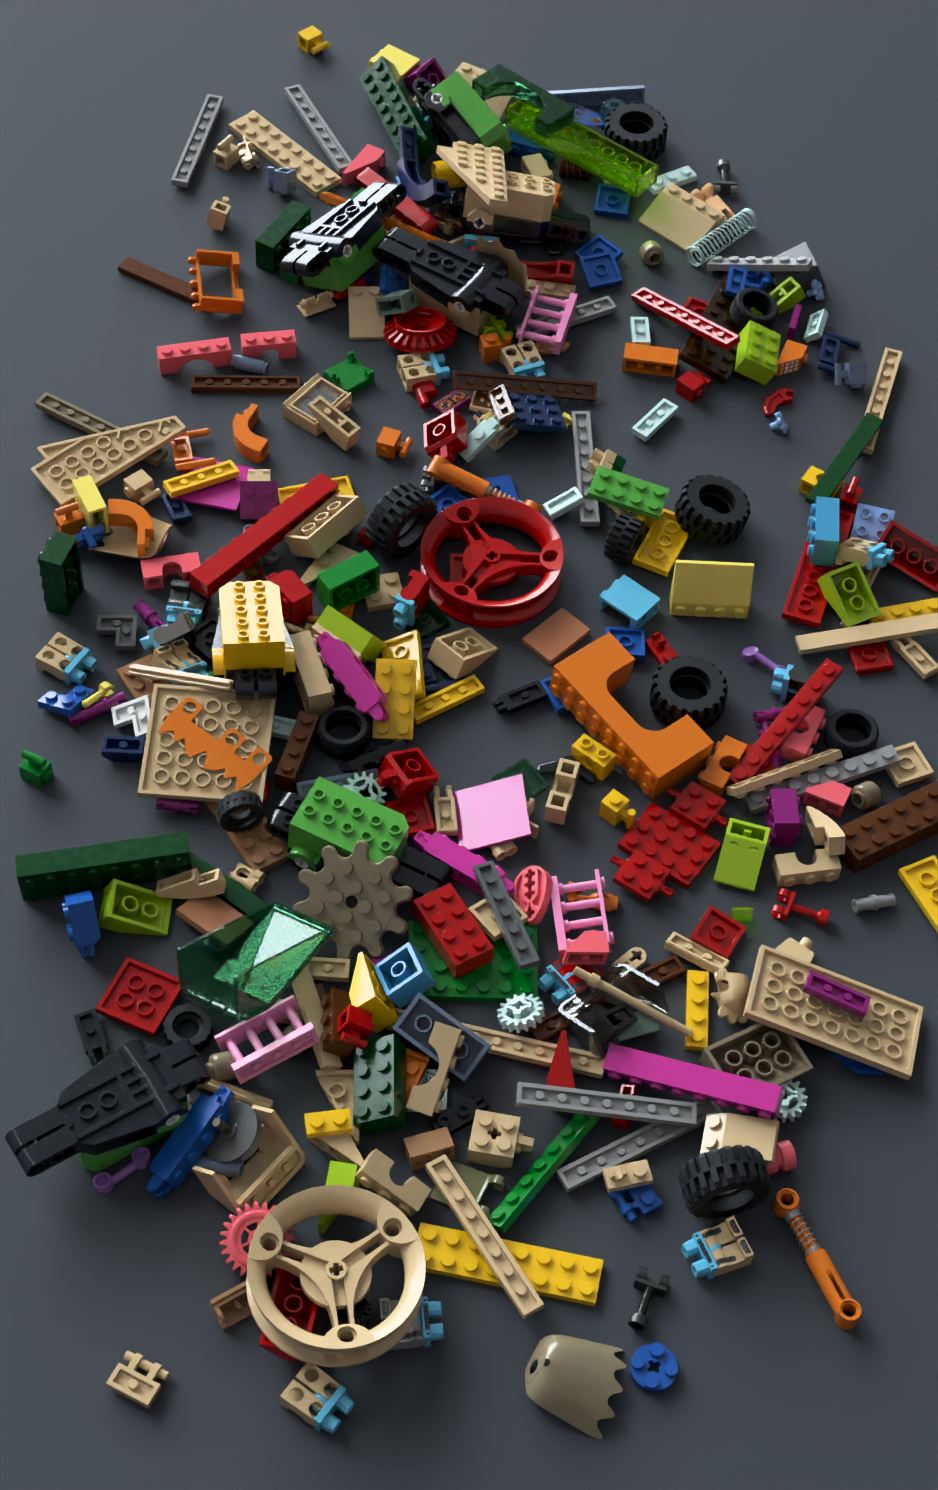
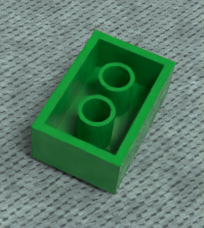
[317,550,380,611]

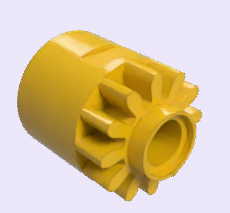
[431,160,467,189]

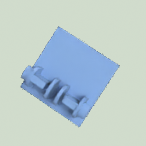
[850,503,895,542]

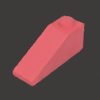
[343,144,386,187]

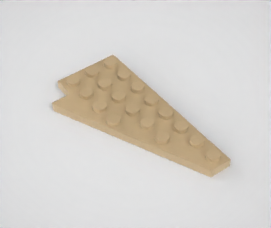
[436,141,508,208]
[30,416,187,507]

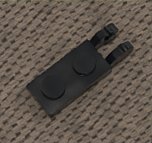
[74,1009,109,1068]

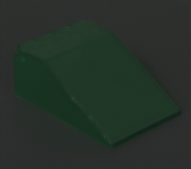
[176,901,334,1022]

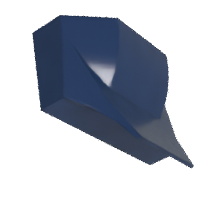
[101,735,145,763]

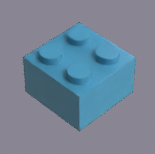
[374,942,436,1009]

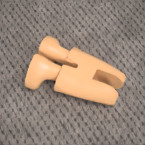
[690,183,735,226]

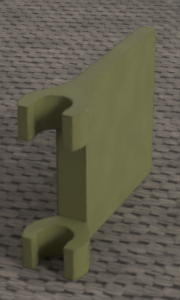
[430,1160,505,1218]

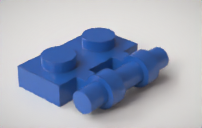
[605,1184,663,1223]

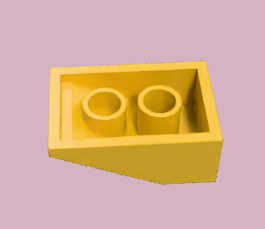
[349,952,399,1033]

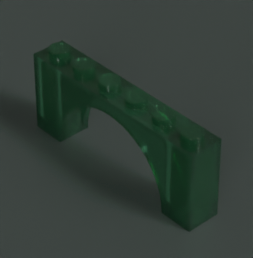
[472,64,575,139]

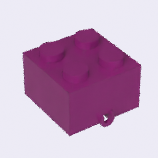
[765,789,803,846]

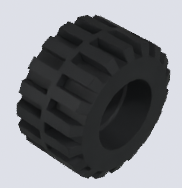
[604,513,646,566]

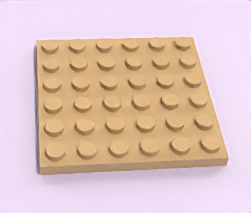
[138,683,276,805]

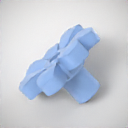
[806,279,825,301]
[770,411,788,434]

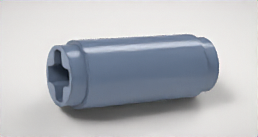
[231,354,269,375]
[195,1156,244,1177]

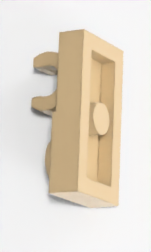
[602,1159,653,1193]

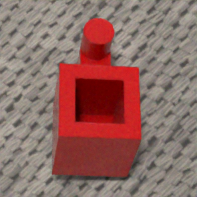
[675,369,712,403]
[839,477,863,514]
[337,1004,374,1050]

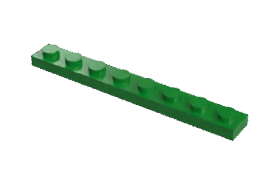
[488,1113,602,1233]

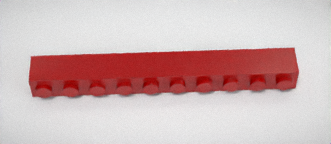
[190,473,338,599]

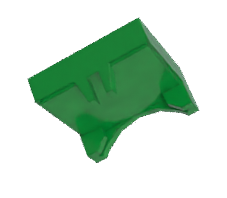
[324,350,374,394]

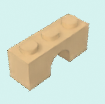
[544,758,580,825]
[772,848,842,887]
[355,1149,432,1217]

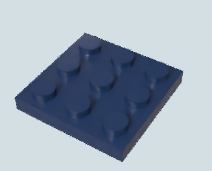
[509,393,567,434]

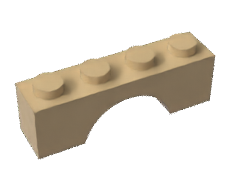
[406,1021,465,1117]

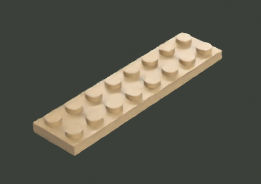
[228,110,342,198]

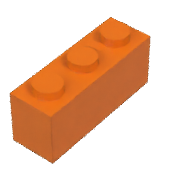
[622,343,679,377]

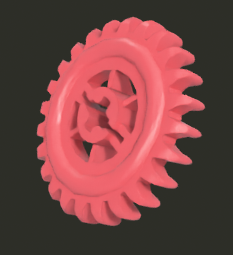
[219,1202,297,1278]

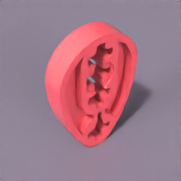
[513,866,552,925]

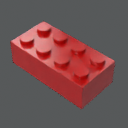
[412,883,494,979]

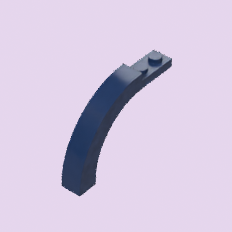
[397,126,449,204]

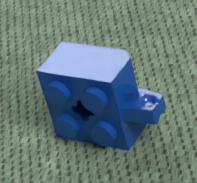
[61,890,101,958]

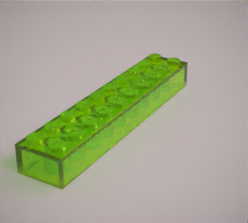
[504,94,659,197]

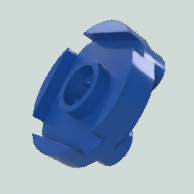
[630,1342,678,1393]

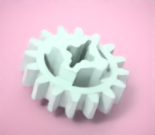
[342,771,387,804]
[497,993,545,1033]
[773,1080,808,1123]

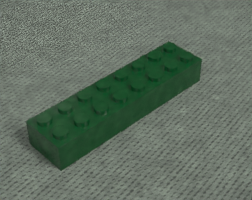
[359,56,438,167]
[15,831,193,900]

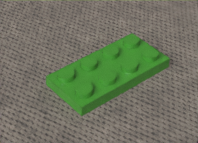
[587,465,670,521]

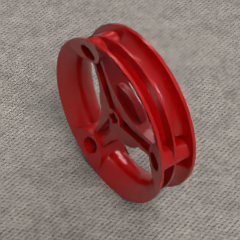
[420,497,564,628]

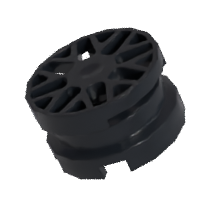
[337,1298,371,1328]

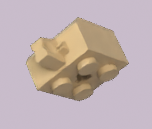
[467,1109,534,1169]

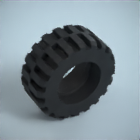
[604,103,668,164]
[674,474,751,546]
[365,483,438,558]
[649,655,728,730]
[678,1145,772,1219]

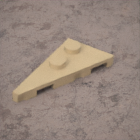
[300,543,358,587]
[316,1070,359,1145]

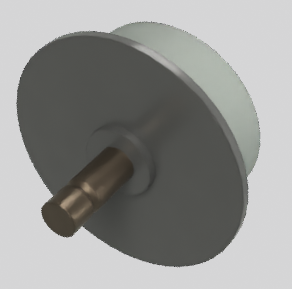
[204,1101,262,1163]

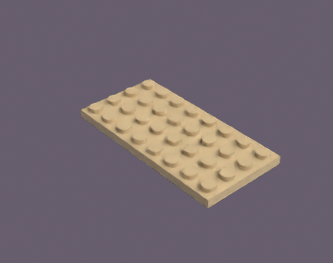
[743,944,923,1080]

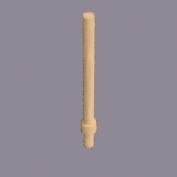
[572,966,692,1037]

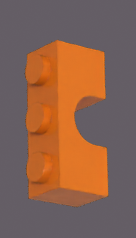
[697,735,747,797]

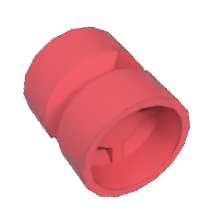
[765,1140,797,1175]

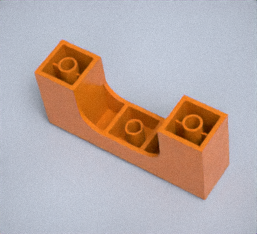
[549,632,714,800]

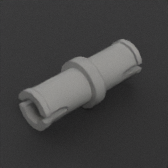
[852,893,896,913]

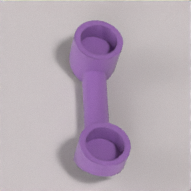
[741,646,787,679]
[93,1146,151,1193]

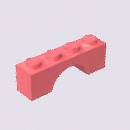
[156,337,232,375]

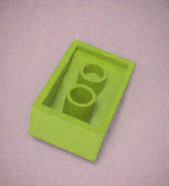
[817,561,882,627]
[98,879,173,936]

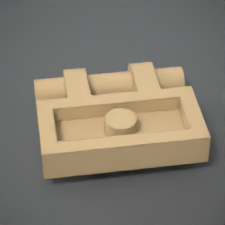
[106,1351,170,1409]

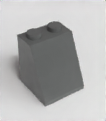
[769,242,826,291]

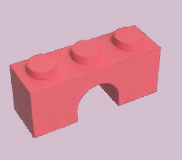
[240,329,297,360]
[140,552,201,590]
[781,706,827,762]

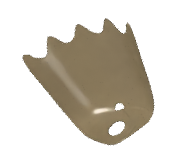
[525,1335,626,1440]

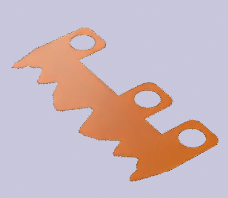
[158,697,272,791]

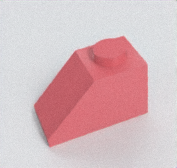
[802,781,852,818]
[562,930,609,965]

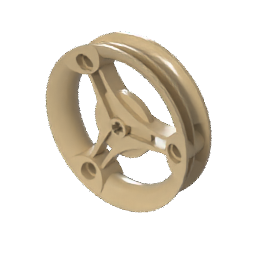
[246,1185,426,1367]

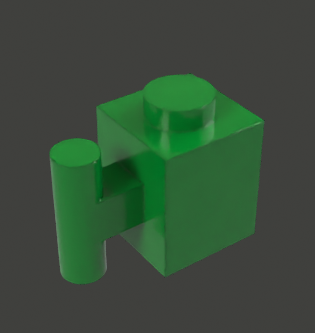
[19,749,53,788]

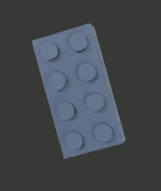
[392,992,492,1082]

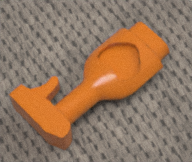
[566,881,618,912]

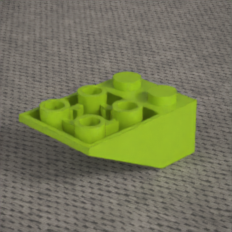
[713,818,771,892]

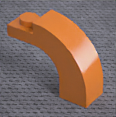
[233,403,269,464]
[108,499,154,556]

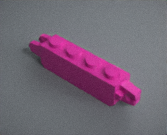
[317,631,390,723]
[413,830,515,898]

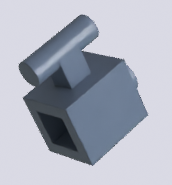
[267,166,297,195]
[834,362,867,388]

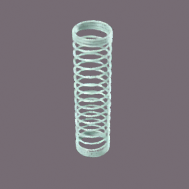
[686,208,758,267]

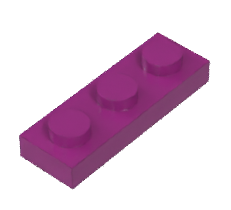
[802,970,871,1018]

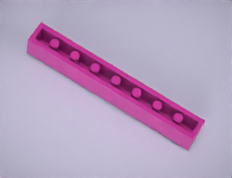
[603,1043,785,1119]

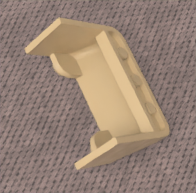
[192,1105,305,1215]

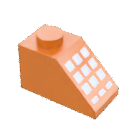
[774,339,809,377]

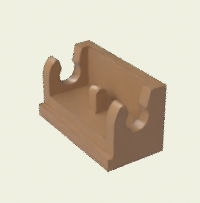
[403,1126,455,1171]
[210,1281,252,1331]

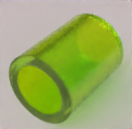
[731,907,752,922]

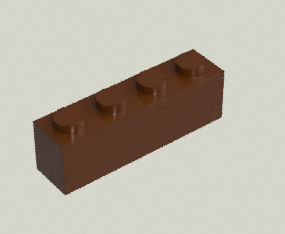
[275,710,320,793]

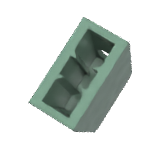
[375,288,418,316]

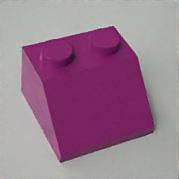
[404,57,447,94]

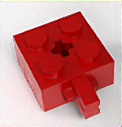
[423,408,468,463]
[265,570,313,626]
[376,747,440,800]

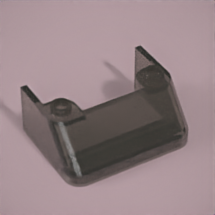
[558,963,670,1060]

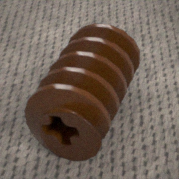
[559,156,594,180]

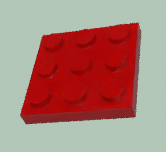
[95,957,186,1038]

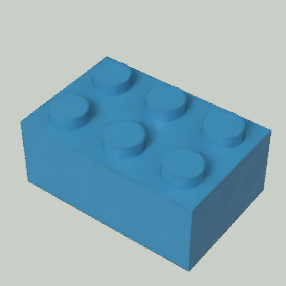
[807,496,839,567]

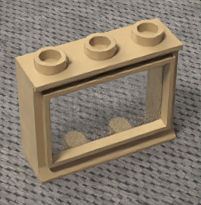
[282,373,352,437]

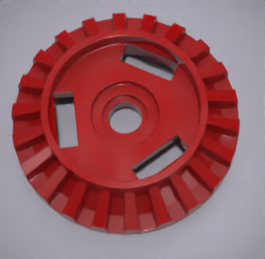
[384,307,457,353]

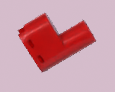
[412,380,438,410]

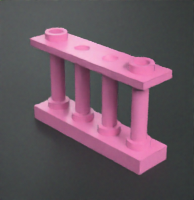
[516,285,578,355]
[551,869,615,959]
[214,995,320,1084]

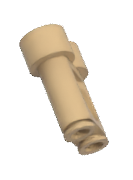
[489,841,518,861]
[228,863,266,893]

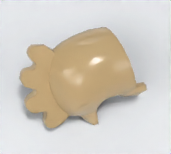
[711,968,751,1024]

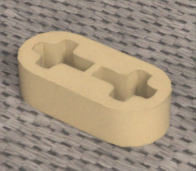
[611,947,647,981]

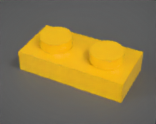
[304,1108,352,1138]

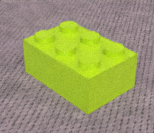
[734,320,781,385]
[315,605,386,664]

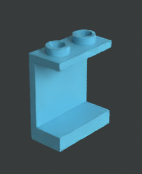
[599,575,661,629]

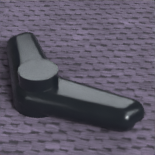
[536,755,597,784]

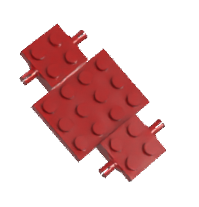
[610,781,729,903]

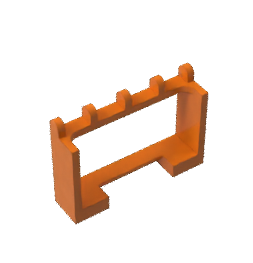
[188,249,244,314]

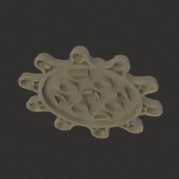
[293,840,413,960]

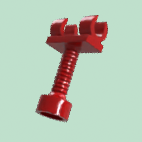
[771,888,831,927]

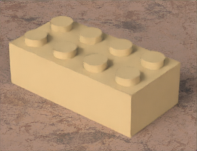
[283,494,368,559]
[289,630,335,717]

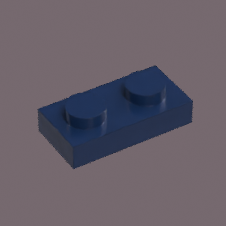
[161,493,192,525]

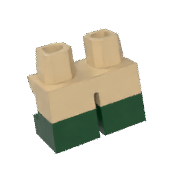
[585,448,626,480]

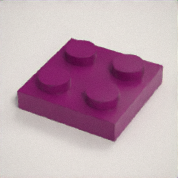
[240,481,278,520]

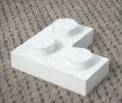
[111,695,152,737]

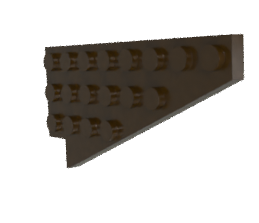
[678,274,747,384]

